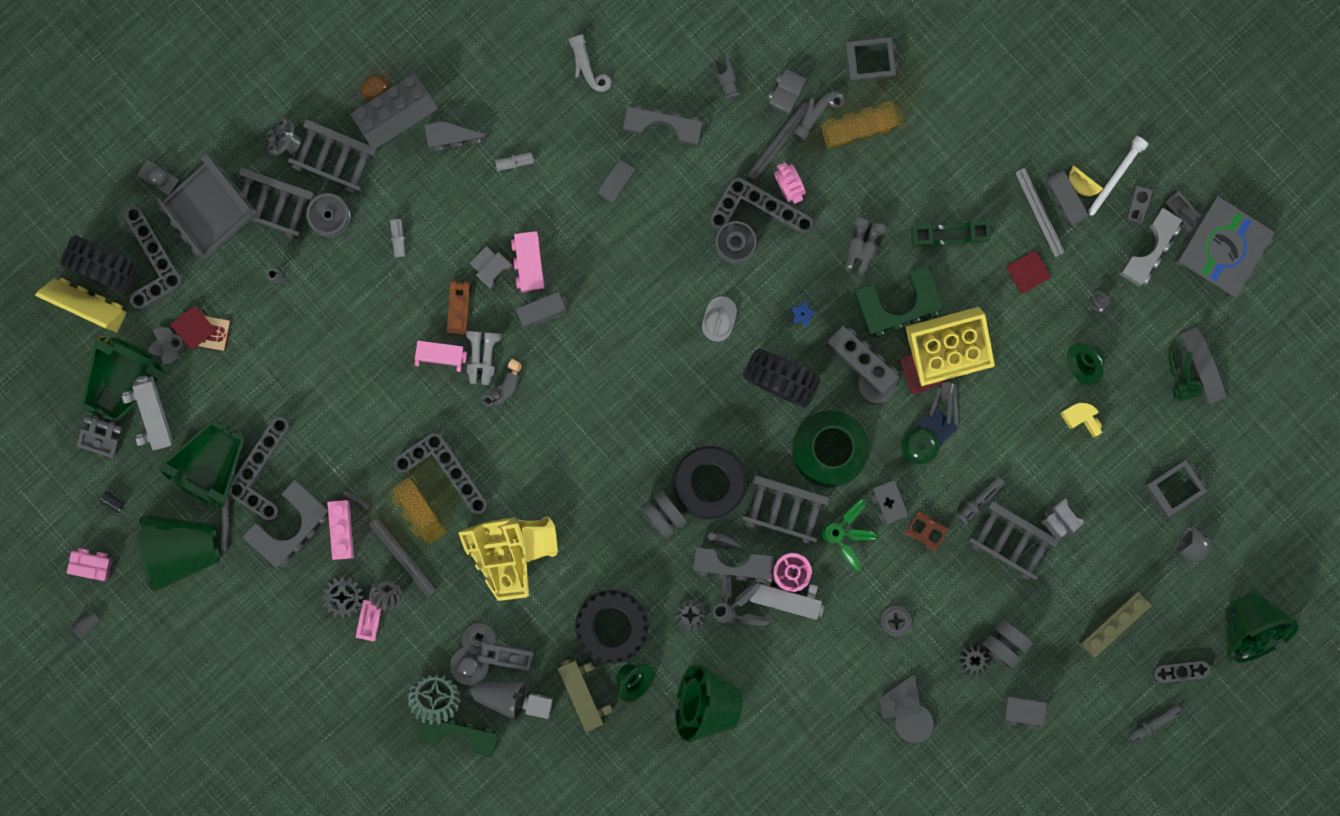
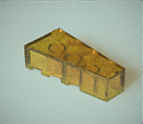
[820,101,905,149]

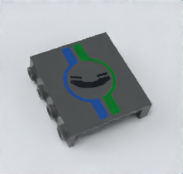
[1173,196,1275,298]

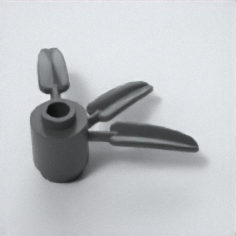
[713,575,769,626]

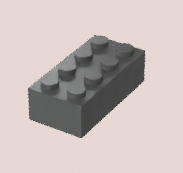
[350,73,438,150]

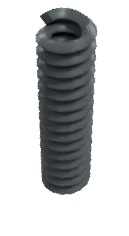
[342,490,370,510]

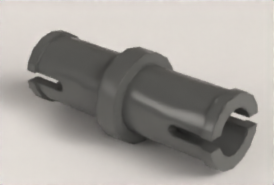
[266,268,284,284]

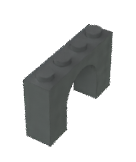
[243,480,329,568]

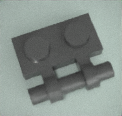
[76,415,123,458]

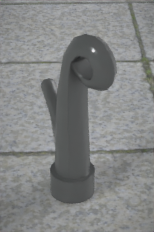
[792,91,845,141]

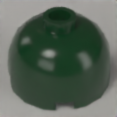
[901,427,939,465]

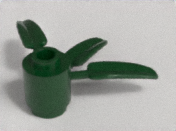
[1168,346,1204,401]

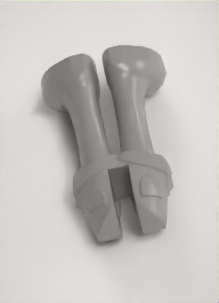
[466,331,502,385]

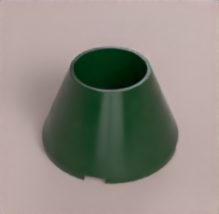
[792,411,869,487]
[675,664,742,742]

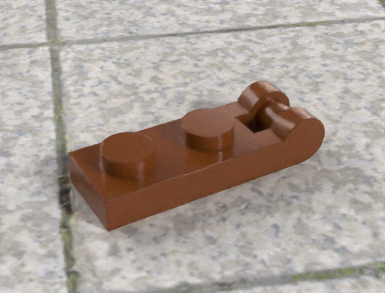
[447,280,470,335]

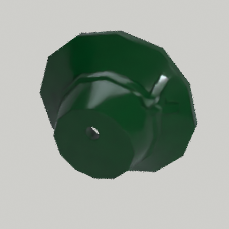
[1067,343,1105,386]
[616,663,655,702]

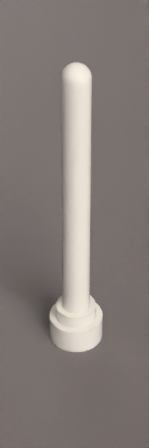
[1088,136,1149,216]

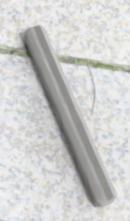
[1016,168,1064,257]

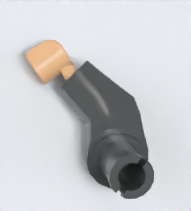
[482,359,522,407]

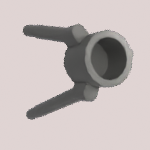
[929,383,959,425]

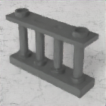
[288,119,378,194]
[239,168,316,239]
[742,476,829,545]
[967,501,1059,582]

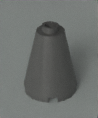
[471,681,527,720]

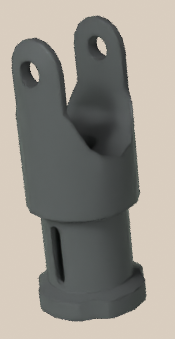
[714,55,741,101]

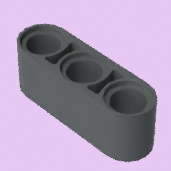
[1045,169,1088,227]

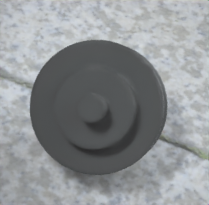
[1089,291,1110,312]

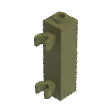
[558,658,613,732]

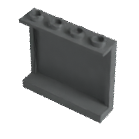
[156,154,257,259]

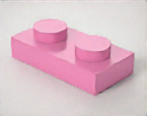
[356,600,382,641]

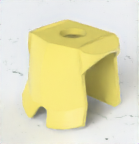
[518,516,558,562]

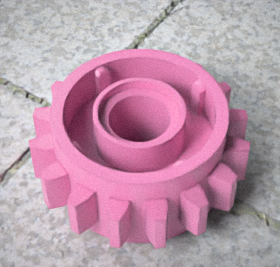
[774,162,806,204]

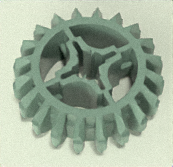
[408,673,460,725]

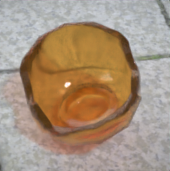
[361,75,392,102]

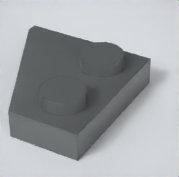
[880,675,921,719]

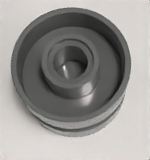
[715,221,756,265]
[981,619,1034,669]

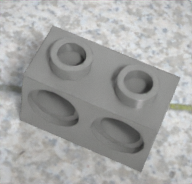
[523,693,554,719]

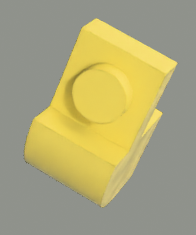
[1060,403,1103,437]

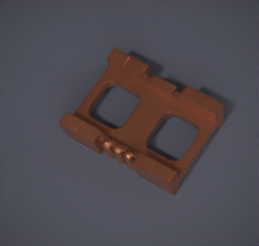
[904,511,949,552]

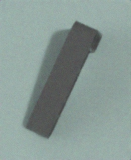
[710,178,813,235]
[124,206,183,310]
[229,417,290,520]
[394,433,488,514]

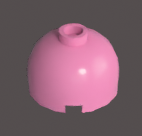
[773,553,812,592]

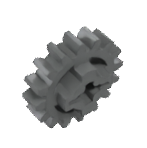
[321,577,364,618]

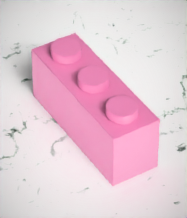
[511,231,545,293]
[328,500,354,560]

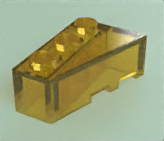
[390,477,448,545]

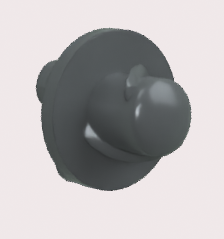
[266,117,301,155]
[450,647,489,685]

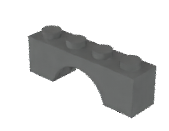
[623,105,702,147]
[693,548,775,583]

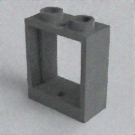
[845,37,899,83]
[516,292,569,330]
[1144,460,1207,517]

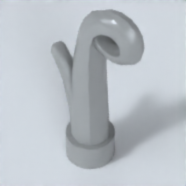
[569,34,611,92]

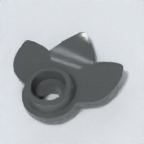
[148,327,186,365]

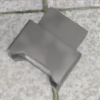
[470,246,513,290]
[1041,498,1084,541]

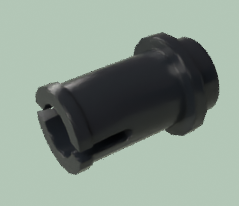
[99,491,126,514]

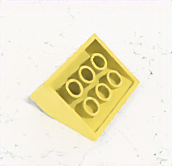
[35,278,127,333]
[906,307,995,386]

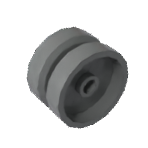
[306,193,351,238]
[641,490,687,539]

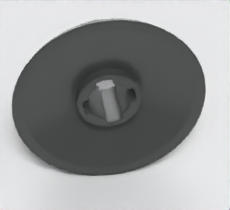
[461,623,496,656]

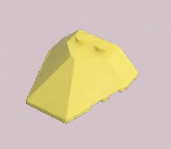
[458,517,529,601]

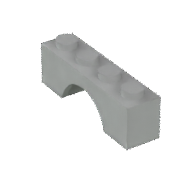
[1119,208,1182,286]

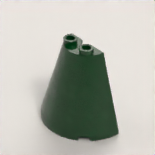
[81,336,166,423]
[158,421,245,508]
[138,515,221,592]

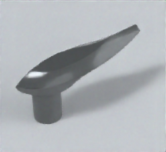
[706,533,741,549]

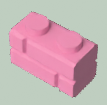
[67,548,113,581]

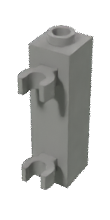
[122,376,173,450]
[750,579,824,620]

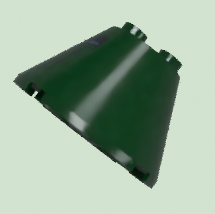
[1225,590,1300,663]

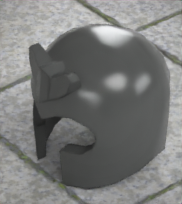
[1177,526,1216,562]

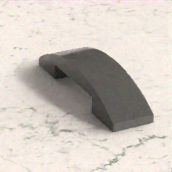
[1179,327,1227,405]

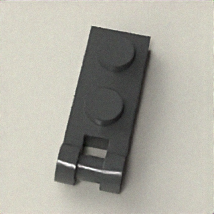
[477,641,534,671]

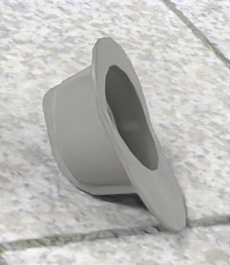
[702,296,737,342]

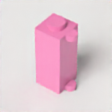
[415,341,467,372]

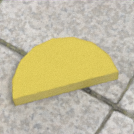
[1069,165,1103,197]

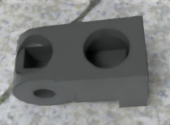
[1126,186,1153,224]

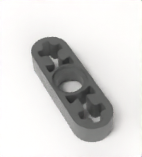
[1153,661,1210,683]

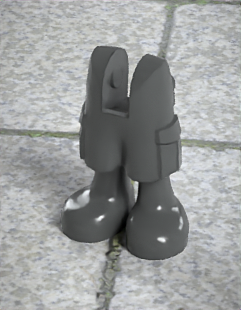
[845,216,888,275]

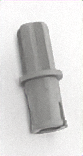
[495,153,534,172]
[390,219,406,258]

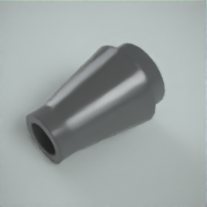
[71,612,100,639]

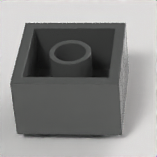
[1001,695,1047,729]

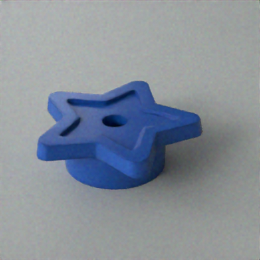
[791,302,816,326]

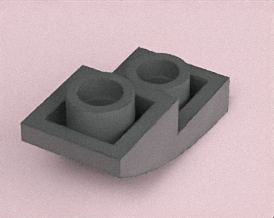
[598,160,636,204]

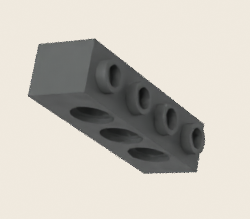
[827,326,900,396]

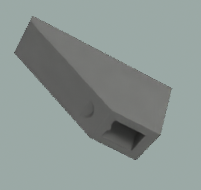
[424,121,486,152]

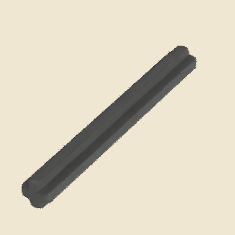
[747,102,809,181]
[369,518,436,597]

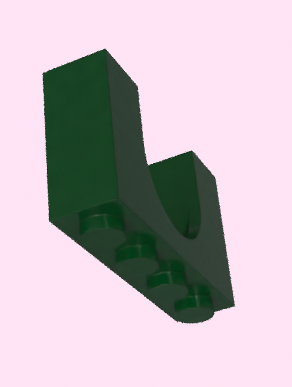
[854,265,943,337]

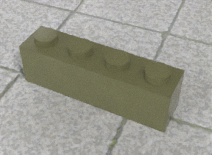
[1079,591,1151,658]

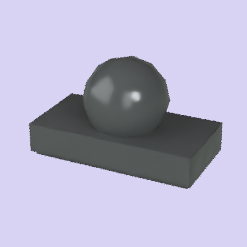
[137,159,180,196]

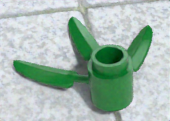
[822,499,877,572]

